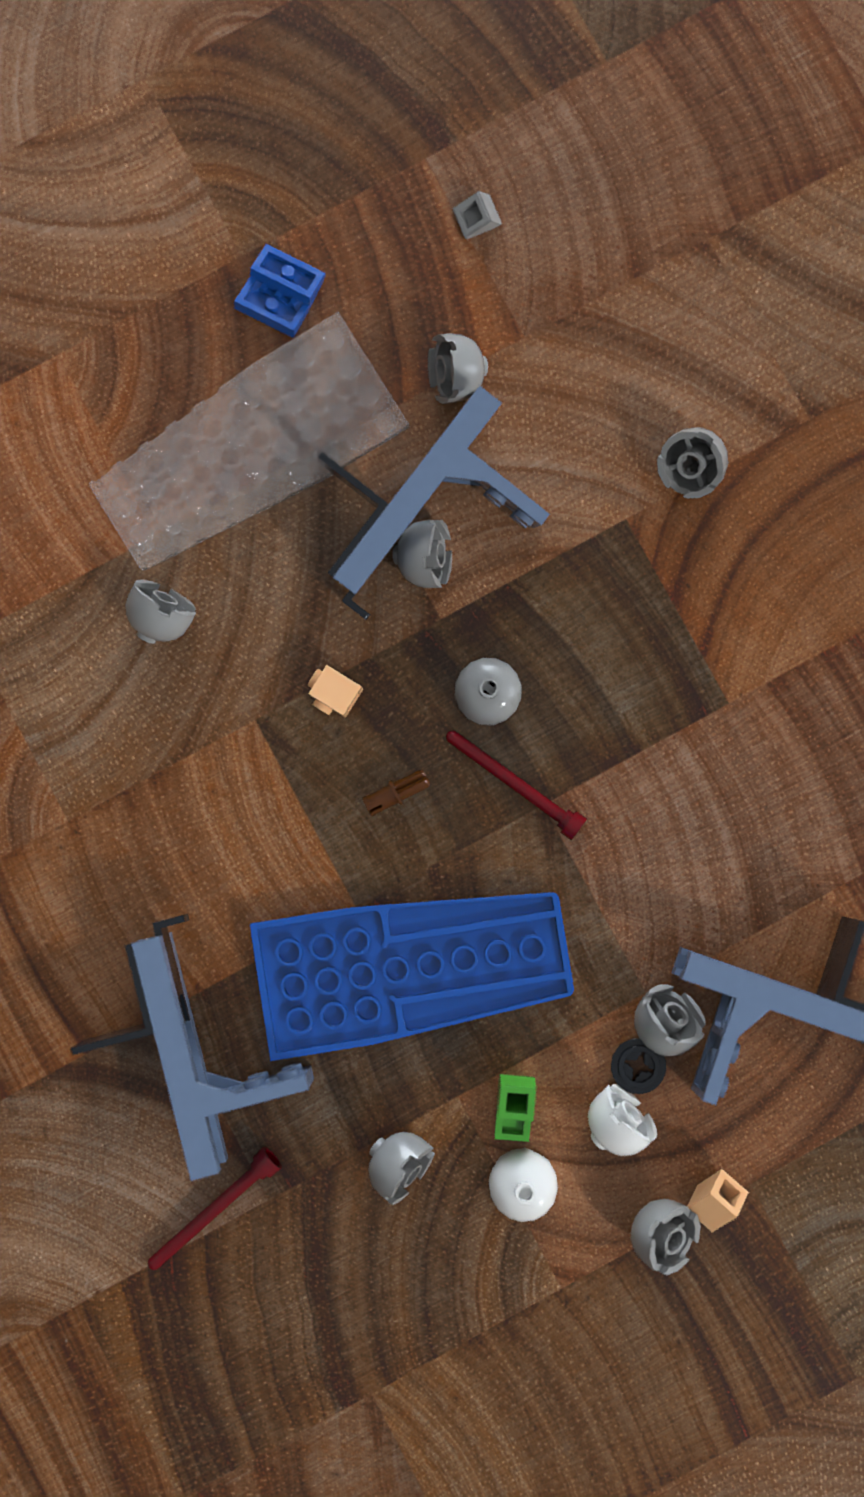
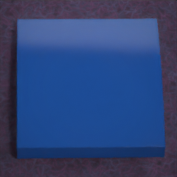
[234,244,325,338]

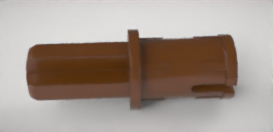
[362,769,430,817]

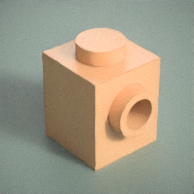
[308,665,363,718]
[687,1169,748,1232]

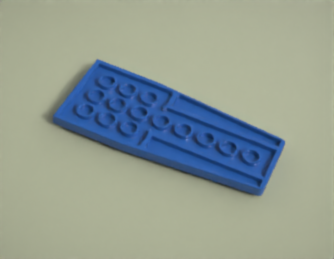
[250,892,574,1061]

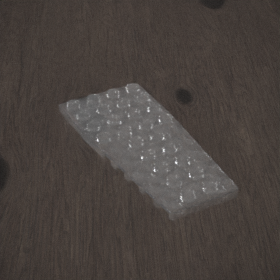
[89,312,410,571]

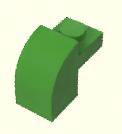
[494,1074,536,1142]

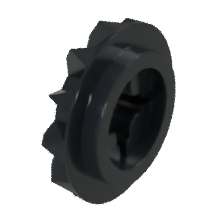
[611,1038,666,1094]

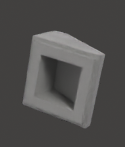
[452,191,502,239]

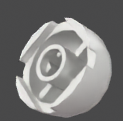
[588,1084,657,1156]
[489,1148,558,1222]

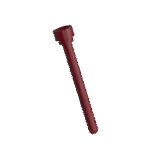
[446,730,587,840]
[147,1147,282,1270]

